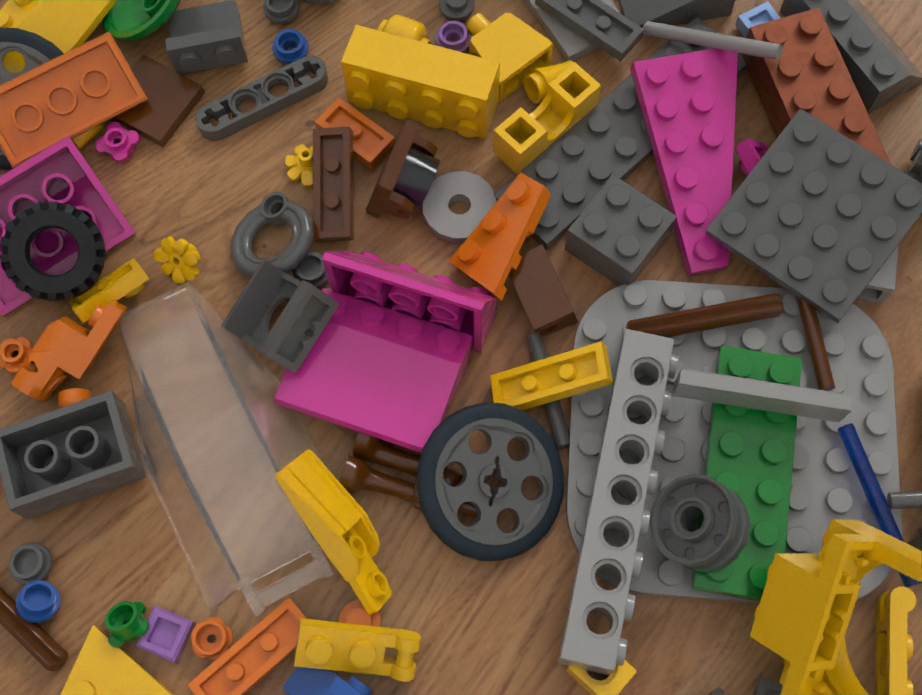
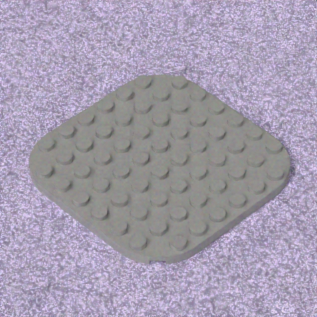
[566,280,902,604]

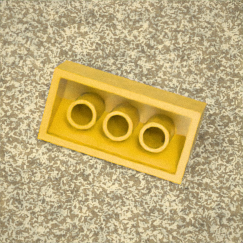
[0,0,117,73]

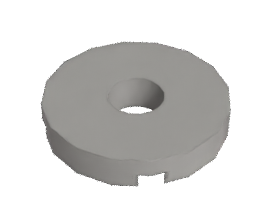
[422,171,496,244]

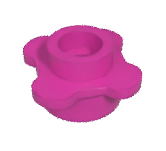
[95,122,140,162]

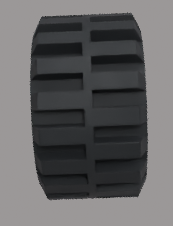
[0,201,106,301]

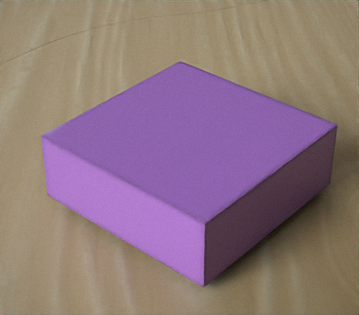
[136,606,196,663]

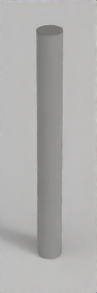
[643,21,783,60]

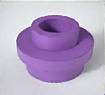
[435,21,471,53]

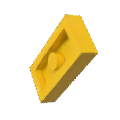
[69,258,149,324]

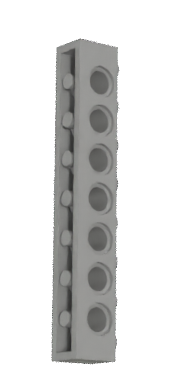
[557,329,679,675]

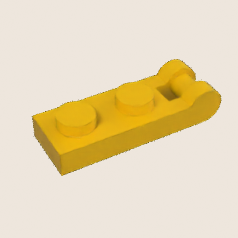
[875,586,916,695]
[294,618,421,682]

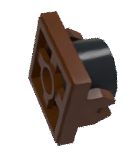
[365,120,440,219]

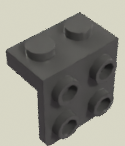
[165,0,248,75]

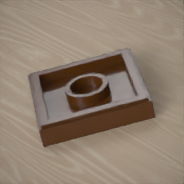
[112,55,205,147]

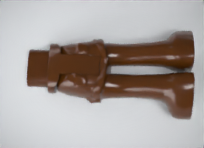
[339,432,477,518]

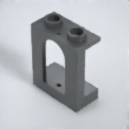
[221,259,340,374]

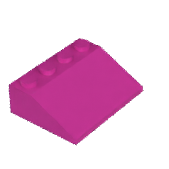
[0,136,135,316]
[322,251,497,353]
[274,288,473,453]

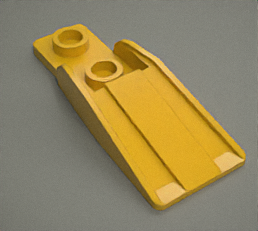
[275,449,392,615]

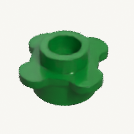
[105,601,150,647]

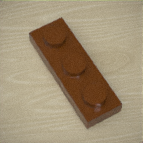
[313,126,354,242]

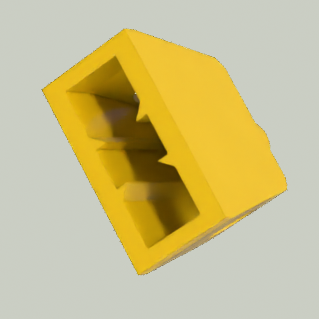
[466,13,553,102]

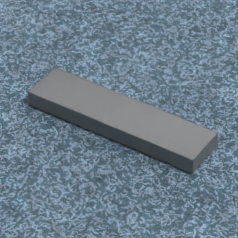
[673,368,853,422]

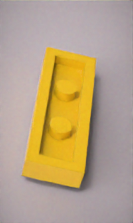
[490,341,614,411]

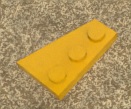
[61,625,174,695]

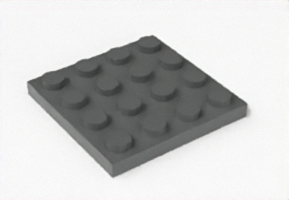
[706,108,922,323]

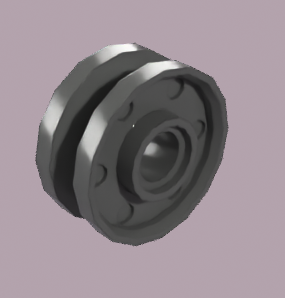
[649,474,751,572]

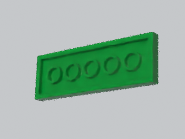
[691,345,802,601]

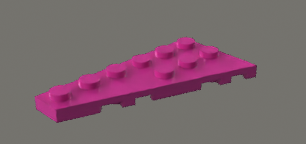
[630,48,738,277]

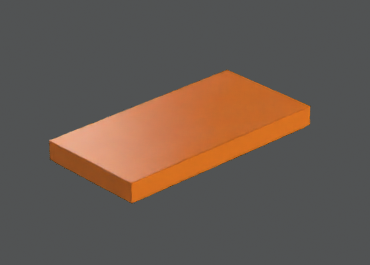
[0,32,148,168]

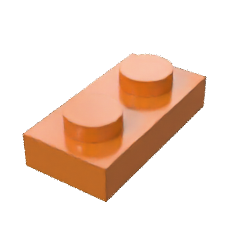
[315,97,395,170]

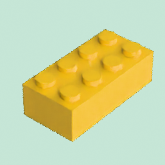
[341,25,500,139]

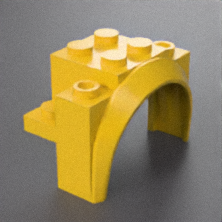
[750,519,922,695]

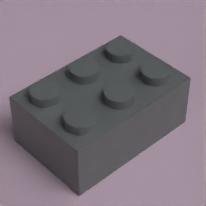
[0,390,147,520]

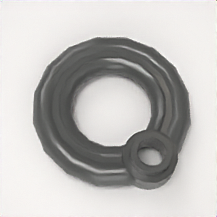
[231,192,314,279]

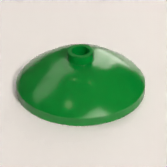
[103,0,181,42]

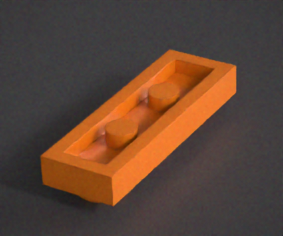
[187,597,308,695]

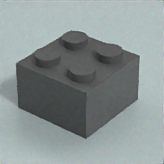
[564,175,677,286]

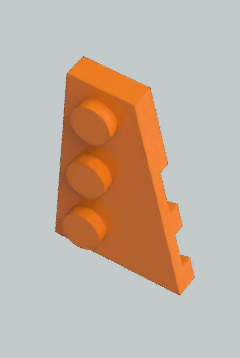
[449,172,552,301]

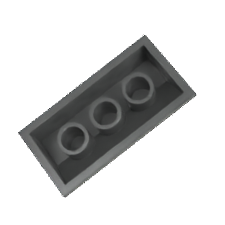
[780,0,922,114]

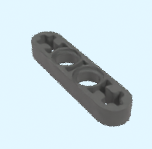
[196,56,328,141]

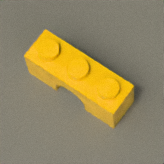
[493,62,601,174]

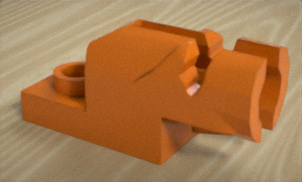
[11,300,128,402]

